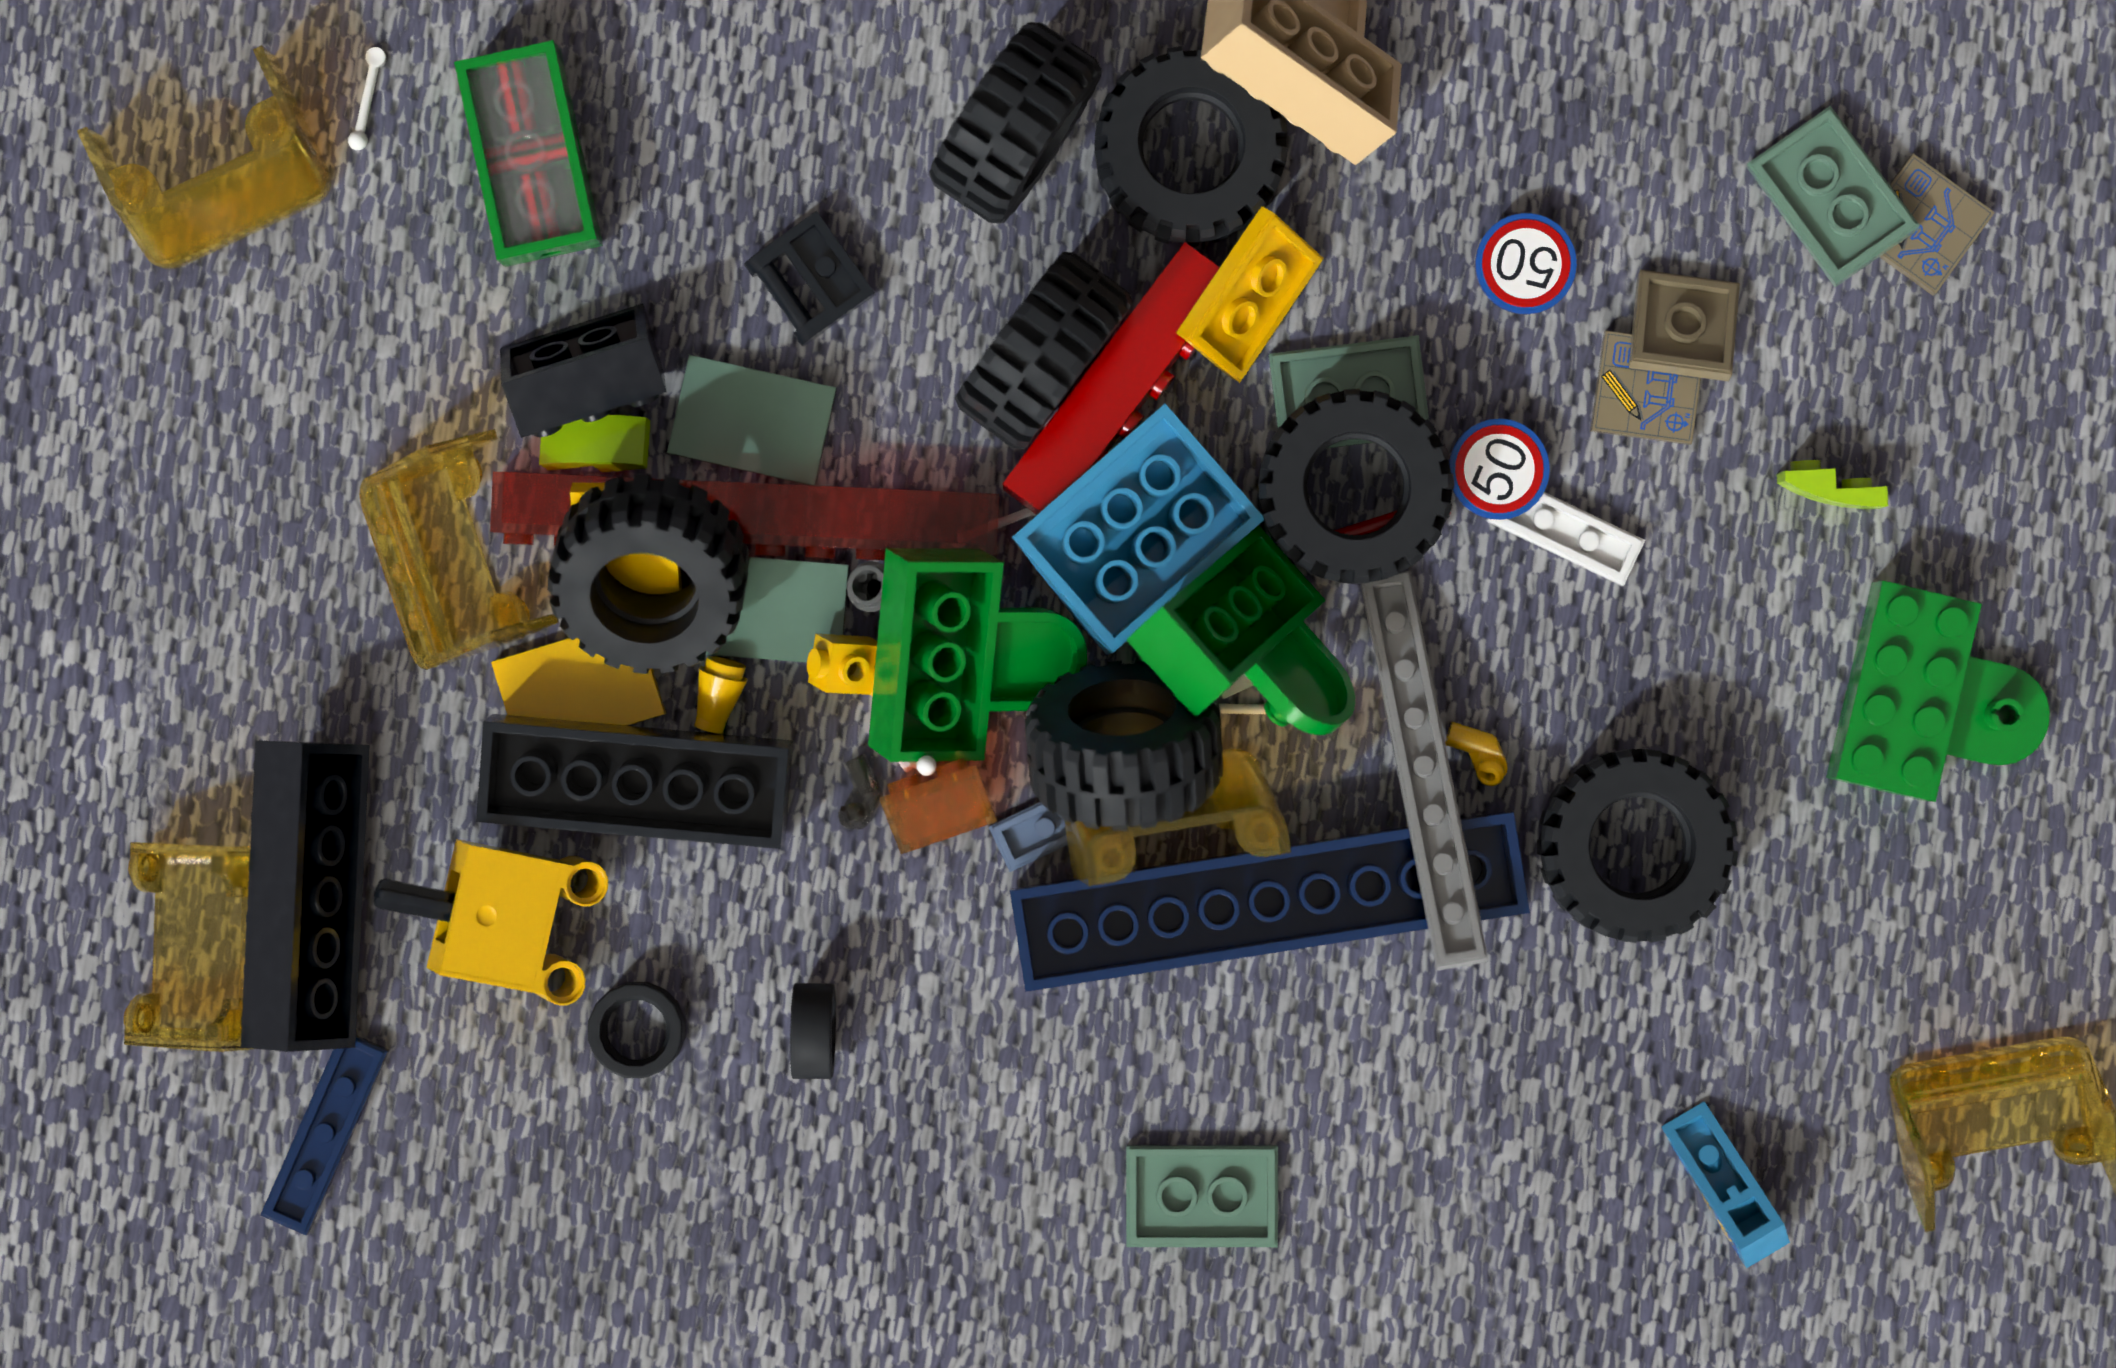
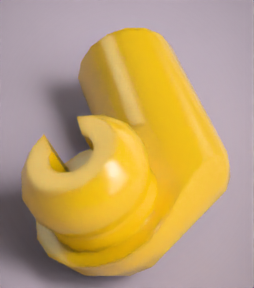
[1445,722,1508,786]

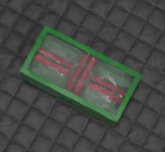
[454,40,603,267]

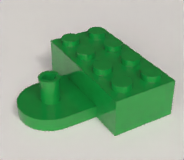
[1126,525,1355,735]
[868,548,1087,762]
[1826,580,2050,802]

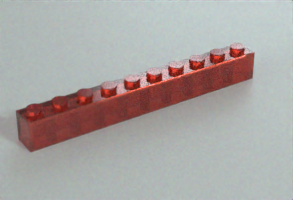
[490,471,1000,561]

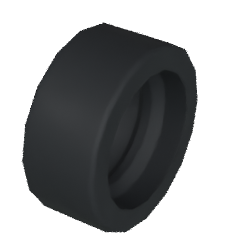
[588,982,686,1078]
[790,983,836,1079]

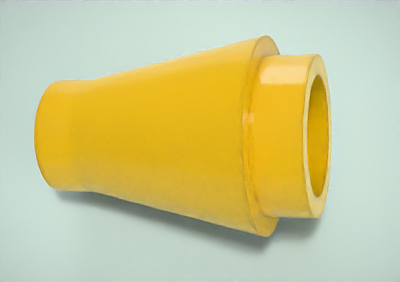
[694,656,748,734]

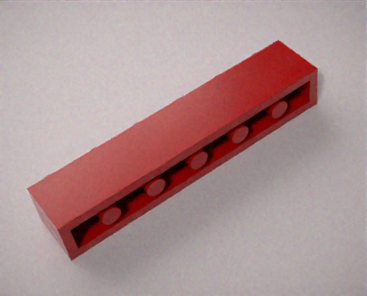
[1003,242,1220,515]

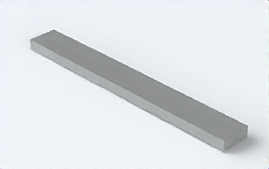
[1361,570,1488,971]

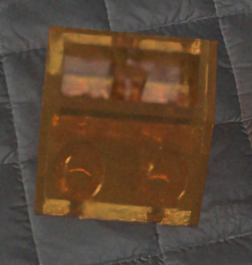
[879,758,998,854]

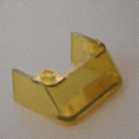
[77,45,331,270]
[359,429,559,670]
[1889,1037,2116,1232]

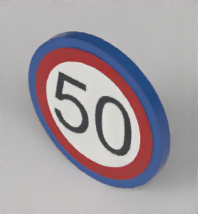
[1475,213,1577,315]
[1449,419,1550,520]

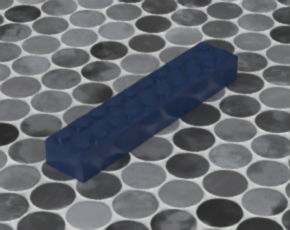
[1010,811,1530,992]

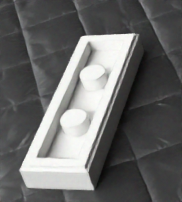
[1486,492,1645,586]

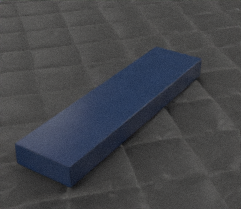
[260,1035,390,1235]

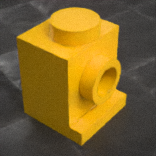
[807,633,877,696]

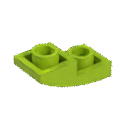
[539,415,651,473]
[1777,460,1888,509]

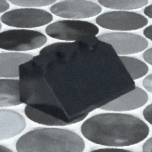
[500,303,667,438]

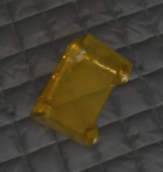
[1064,749,1291,886]
[124,842,253,1052]

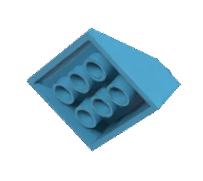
[1012,403,1264,655]

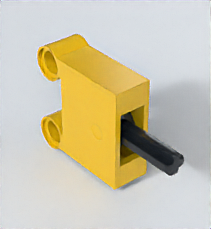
[374,839,608,1006]

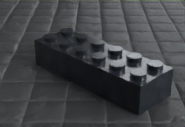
[476,714,794,849]
[241,740,370,1052]

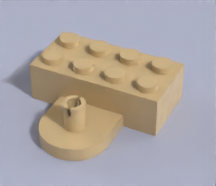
[1201,0,1402,165]

